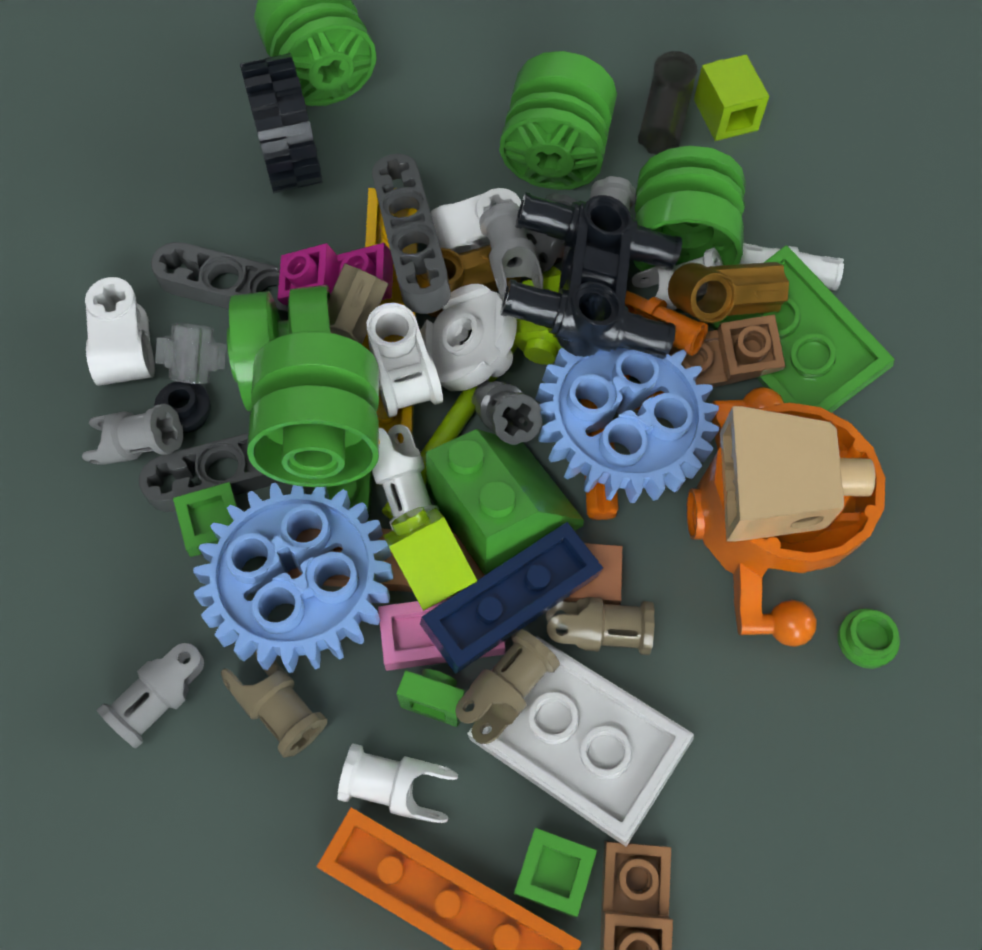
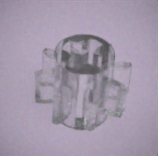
[155,323,227,384]

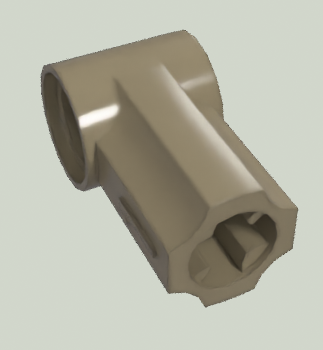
[328,263,389,344]

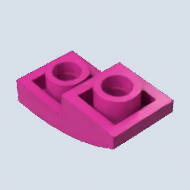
[277,243,393,305]

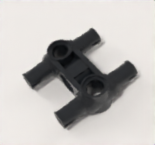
[500,192,682,359]

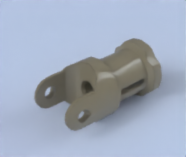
[546,597,655,655]
[455,629,560,744]
[221,650,327,758]

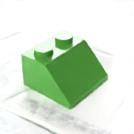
[426,429,584,575]

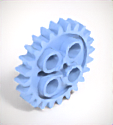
[535,347,719,503]
[193,482,393,673]

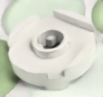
[420,284,517,391]

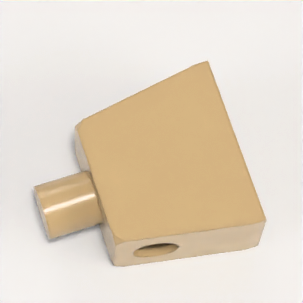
[720,406,876,542]

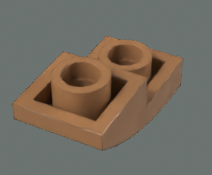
[667,314,786,387]
[601,841,673,950]

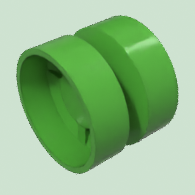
[227,285,335,412]
[247,331,379,487]

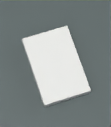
[467,636,694,847]

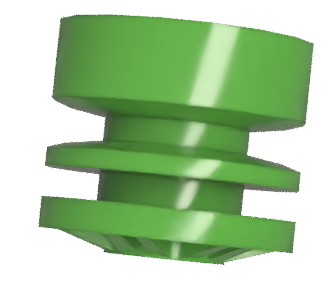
[254,0,377,106]
[499,51,617,190]
[633,146,746,271]

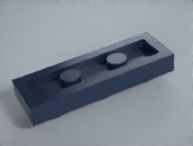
[420,522,603,674]

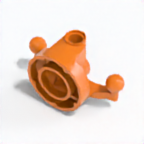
[687,387,885,647]

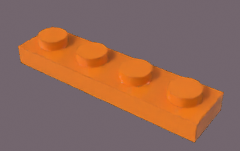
[316,807,582,950]

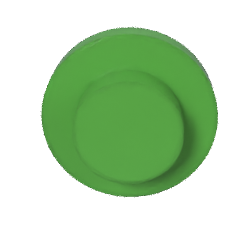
[837,609,900,669]

